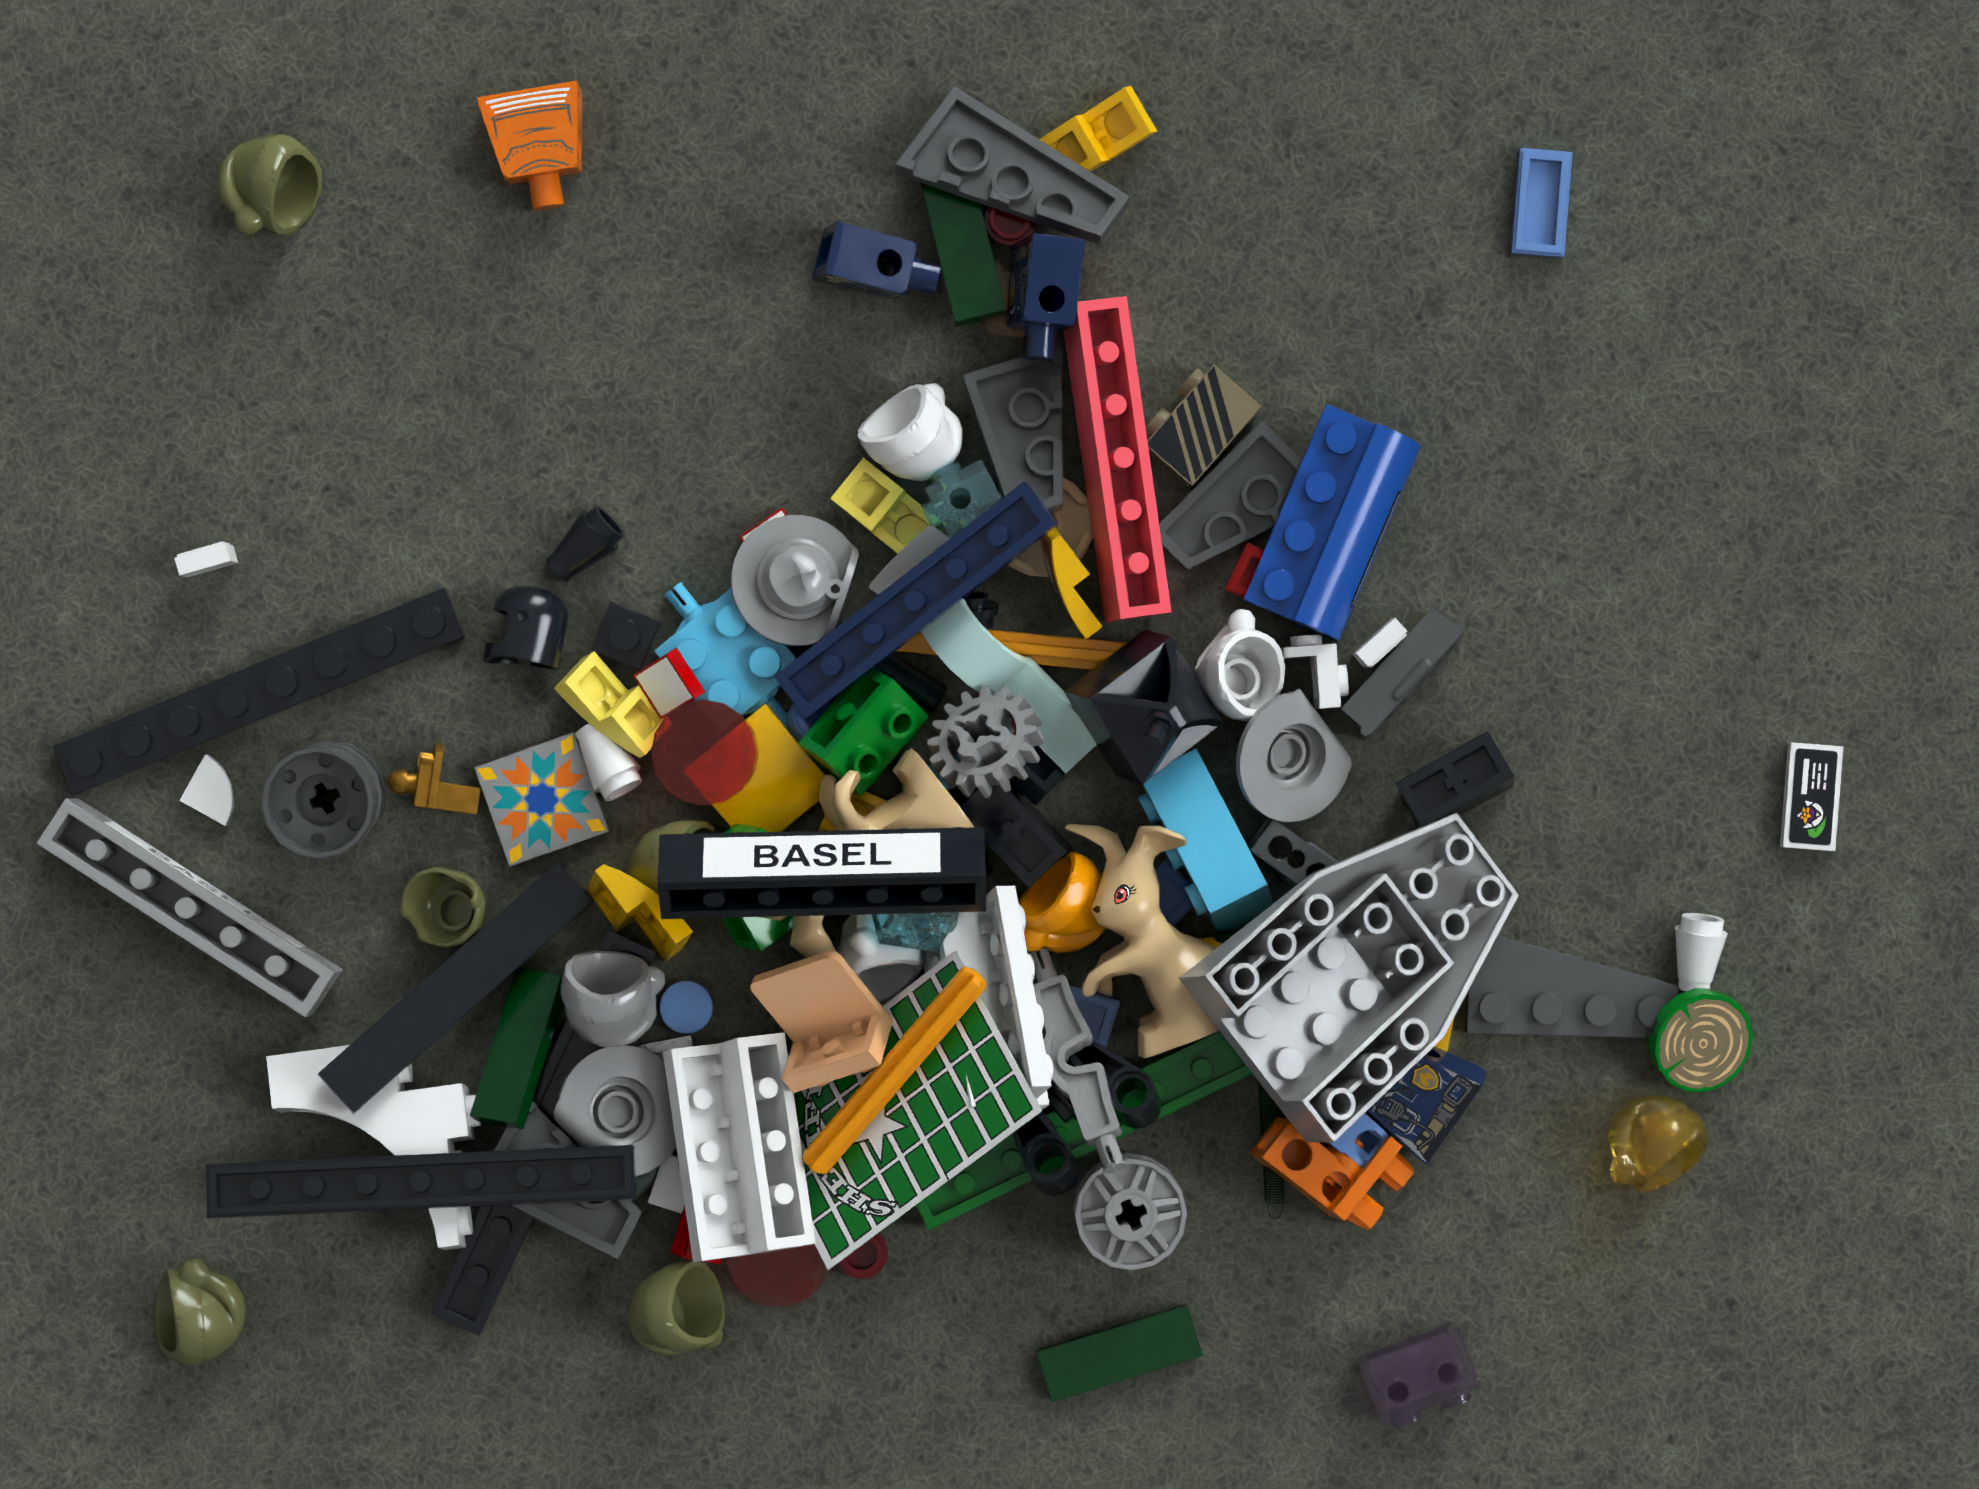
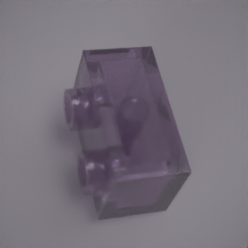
[1355,1322,1481,1427]

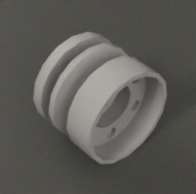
[1073,1151,1187,1271]

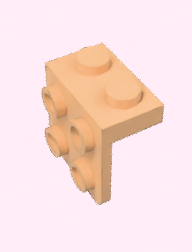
[750,951,893,1093]

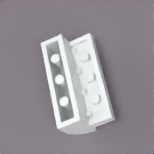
[917,886,1053,1109]
[663,1032,816,1263]

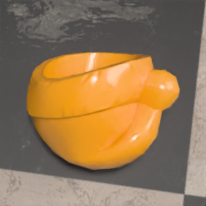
[1018,852,1107,953]

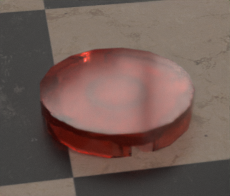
[651,699,759,806]
[726,1244,828,1307]

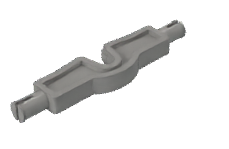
[1030,948,1126,1173]

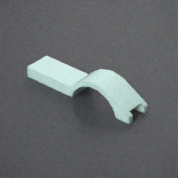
[921,599,1097,773]

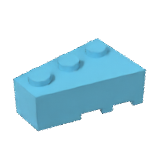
[1137,749,1273,933]

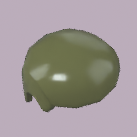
[400,867,485,949]

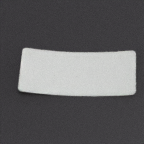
[869,526,950,595]

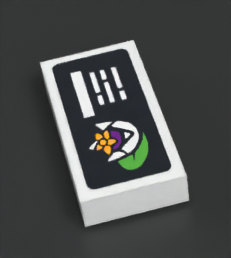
[1780,742,1844,851]

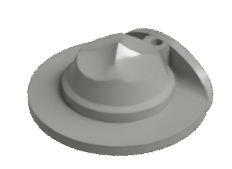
[731,515,859,646]
[1236,689,1352,822]
[554,1045,676,1177]

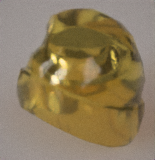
[1607,1095,1708,1194]

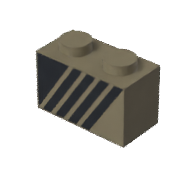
[1146,365,1262,489]

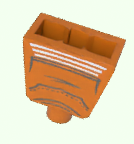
[477,81,582,211]

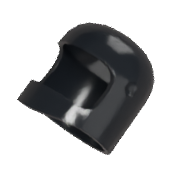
[483,586,568,670]

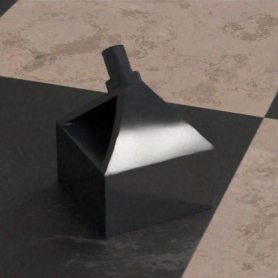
[1064,630,1223,785]

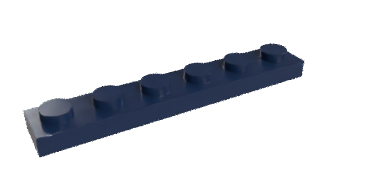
[774,482,1059,719]

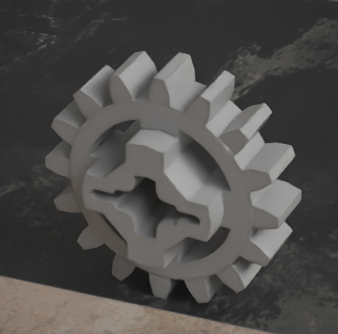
[927,685,1045,798]

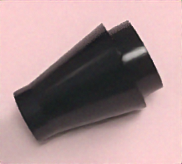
[546,506,625,582]

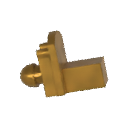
[387,742,481,814]

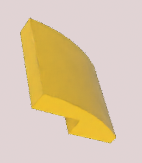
[684,704,827,832]
[586,864,693,962]

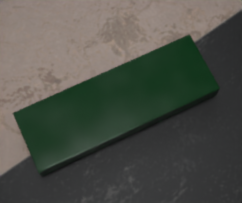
[921,183,1007,327]
[470,968,563,1129]
[1036,1303,1203,1402]

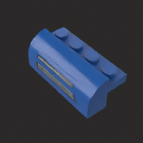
[1243,404,1421,642]

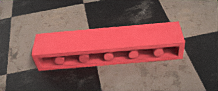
[1064,296,1172,623]

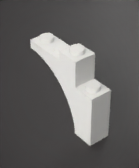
[266,1045,482,1250]

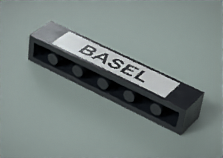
[657,827,986,919]

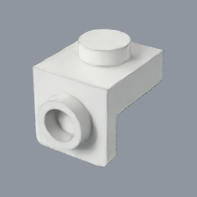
[1281,634,1349,709]

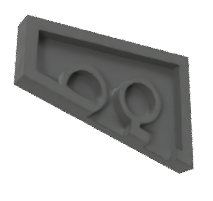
[962,344,1063,513]
[1159,421,1302,570]
[494,1101,642,1261]

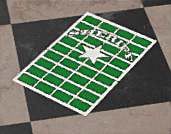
[794,950,1042,1270]

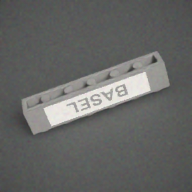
[37,798,343,1017]

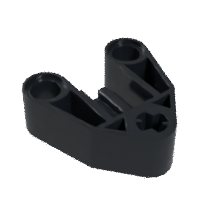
[1012,1027,1162,1196]

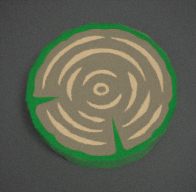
[1648,988,1753,1092]

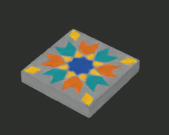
[474,732,610,867]

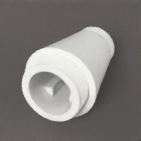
[575,724,642,801]
[1675,913,1728,991]

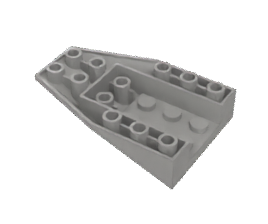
[1179,813,1519,1142]

